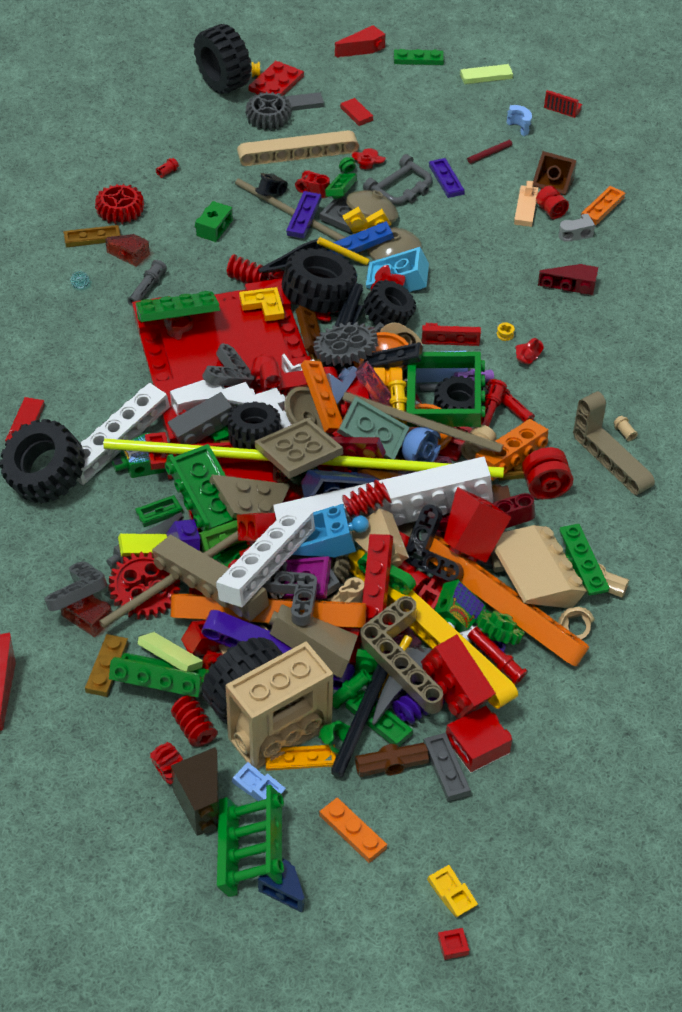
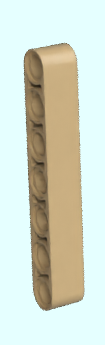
[237,130,359,166]

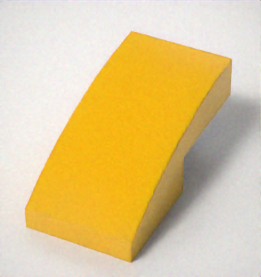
[427,865,478,918]

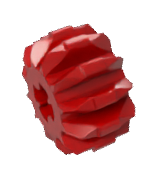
[150,742,183,784]

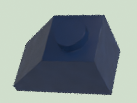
[258,859,304,913]

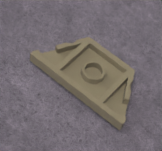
[209,474,290,518]

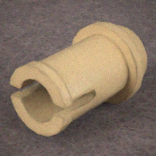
[614,416,638,441]

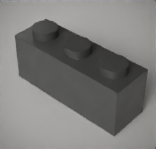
[167,392,233,444]

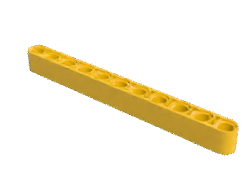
[348,548,518,709]

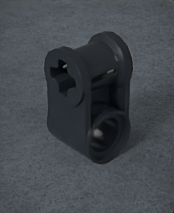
[255,173,288,197]

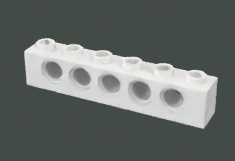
[77,383,170,485]
[216,506,315,607]

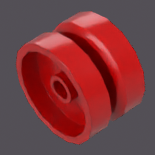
[522,447,574,500]

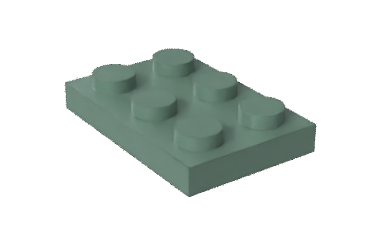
[337,396,410,459]

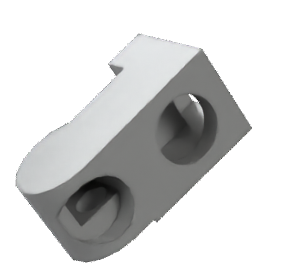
[558,214,595,242]

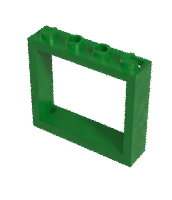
[406,352,485,427]

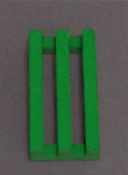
[135,495,183,527]

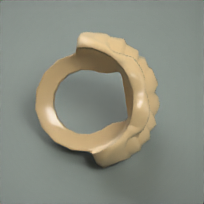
[558,607,595,639]

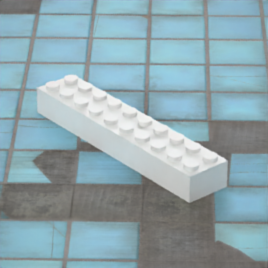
[273,457,494,525]

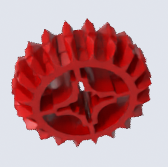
[95,184,144,225]

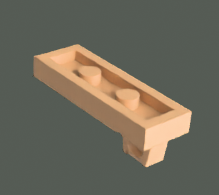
[514,181,538,227]

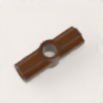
[355,743,429,777]

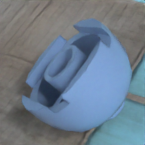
[402,427,441,462]

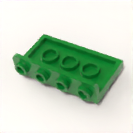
[135,291,220,322]
[165,444,237,532]
[109,653,209,697]

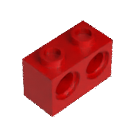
[237,513,276,545]

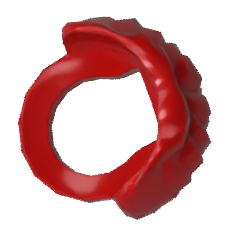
[515,338,544,365]

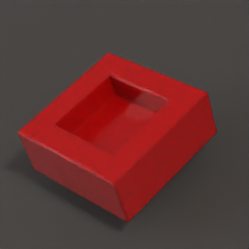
[438,928,470,960]

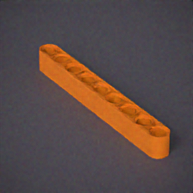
[429,535,590,666]
[170,594,366,627]

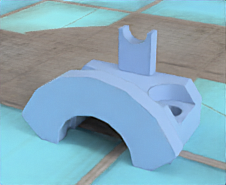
[507,105,532,136]

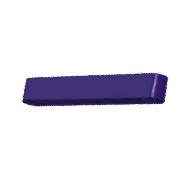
[201,610,355,690]

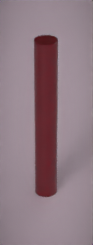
[467,139,512,164]

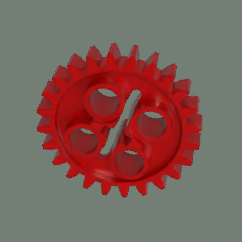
[108,551,180,620]

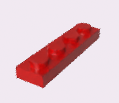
[362,534,394,623]

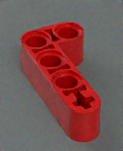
[260,361,339,397]

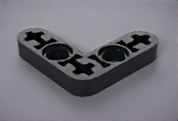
[406,504,463,581]

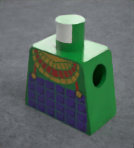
[435,580,486,632]

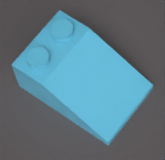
[366,247,429,292]

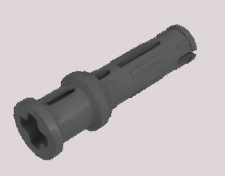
[127,260,167,306]

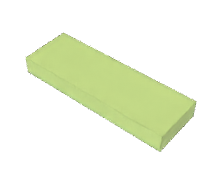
[460,64,513,84]
[137,632,203,672]

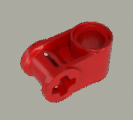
[295,170,330,198]

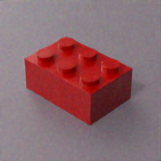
[421,634,496,719]

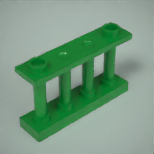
[217,785,284,897]

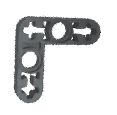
[202,344,255,387]
[44,562,107,611]
[262,571,317,626]

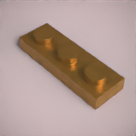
[85,634,128,697]

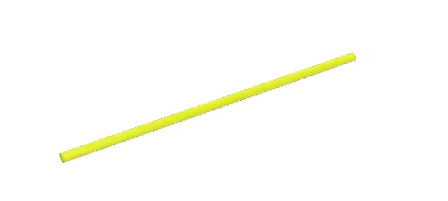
[103,438,504,478]

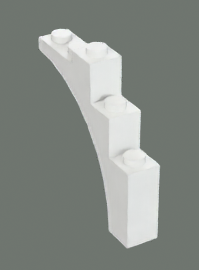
[170,380,292,430]

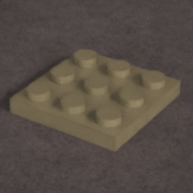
[255,418,343,478]

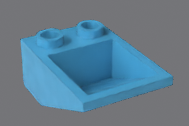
[292,504,369,557]

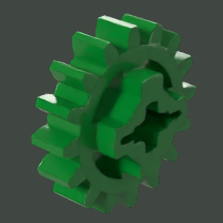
[476,610,525,645]

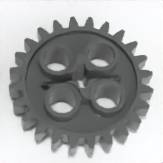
[313,322,378,366]

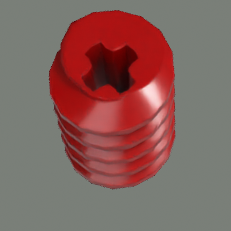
[227,254,269,284]
[342,480,392,520]
[171,695,218,747]

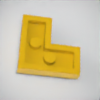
[343,207,392,234]
[239,287,285,321]

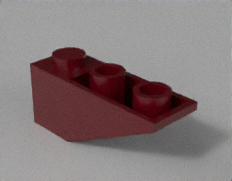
[537,264,599,295]

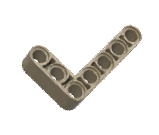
[573,391,655,495]
[361,596,443,714]

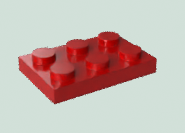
[249,61,304,96]

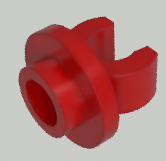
[202,649,223,670]

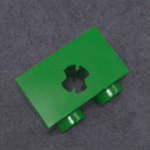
[195,201,233,242]

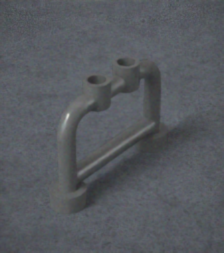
[363,154,432,205]

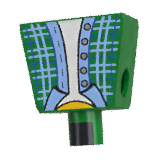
[112,432,164,478]

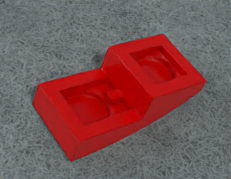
[438,427,473,462]

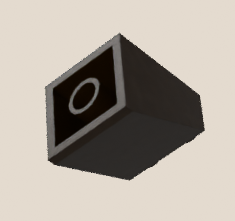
[171,747,219,836]

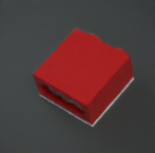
[446,706,512,773]

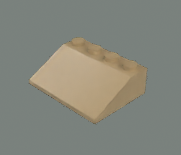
[494,525,587,608]

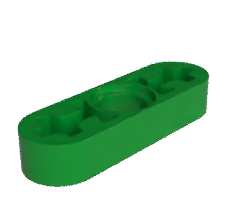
[357,553,416,595]

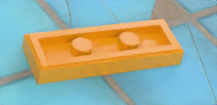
[265,745,336,771]

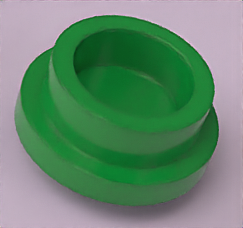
[339,157,356,173]

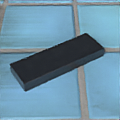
[363,342,423,373]

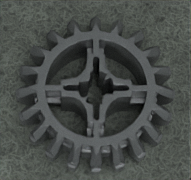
[245,91,292,130]

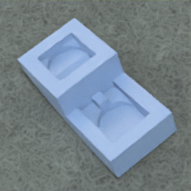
[231,762,286,801]

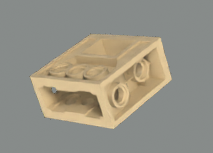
[226,641,333,769]

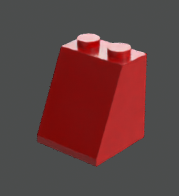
[443,487,511,563]

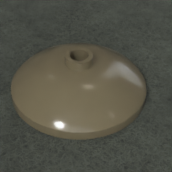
[346,190,399,223]
[366,227,422,261]
[284,387,333,437]

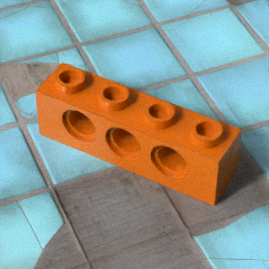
[475,419,549,481]

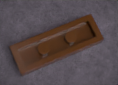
[295,305,320,354]

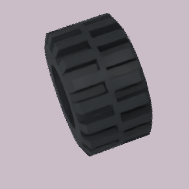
[363,280,416,326]
[433,376,484,409]
[228,401,280,449]

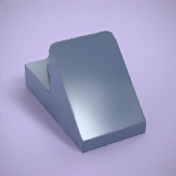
[326,366,360,404]

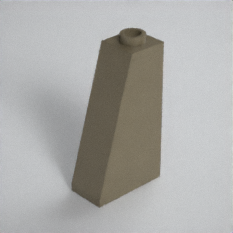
[269,604,358,678]

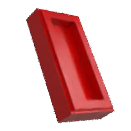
[340,98,373,126]

